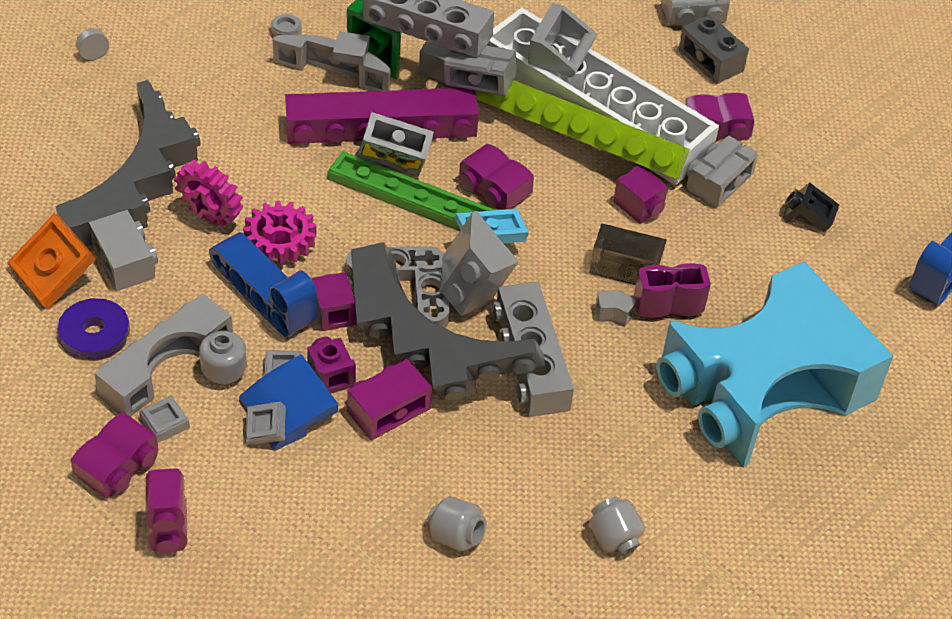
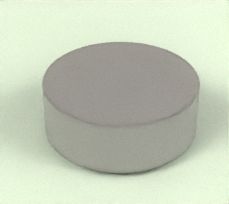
[271,14,302,38]
[76,28,109,61]

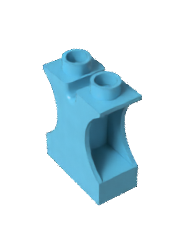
[656,261,893,467]

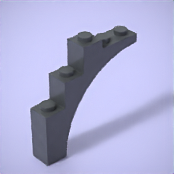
[56,80,201,247]
[351,242,545,401]

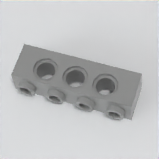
[363,0,494,58]
[492,281,574,417]

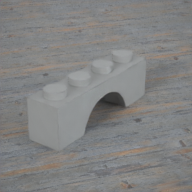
[94,293,233,417]

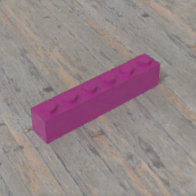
[285,88,479,144]

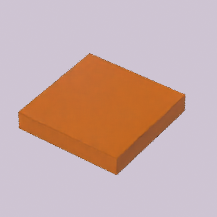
[7,213,97,309]

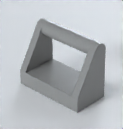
[528,3,597,77]

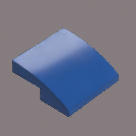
[239,354,338,451]

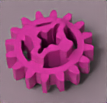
[174,160,243,226]
[243,200,317,265]

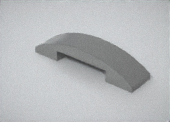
[273,34,391,91]

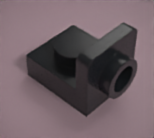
[783,182,840,232]

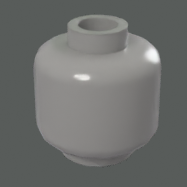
[199,331,247,384]
[589,496,645,556]
[427,497,487,552]

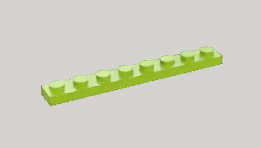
[475,80,690,179]

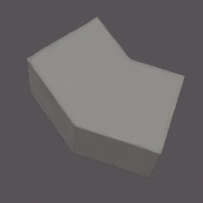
[595,290,638,327]

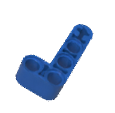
[209,232,317,337]
[909,232,952,306]

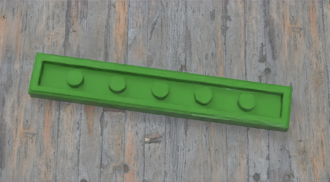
[327,151,506,245]

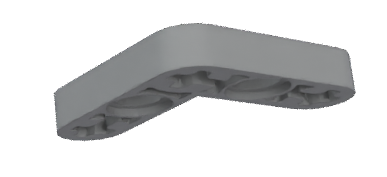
[346,247,449,328]

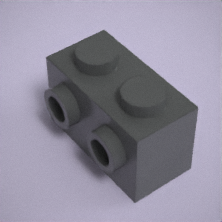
[678,15,749,84]

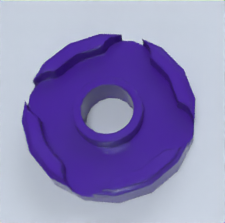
[57,298,130,360]

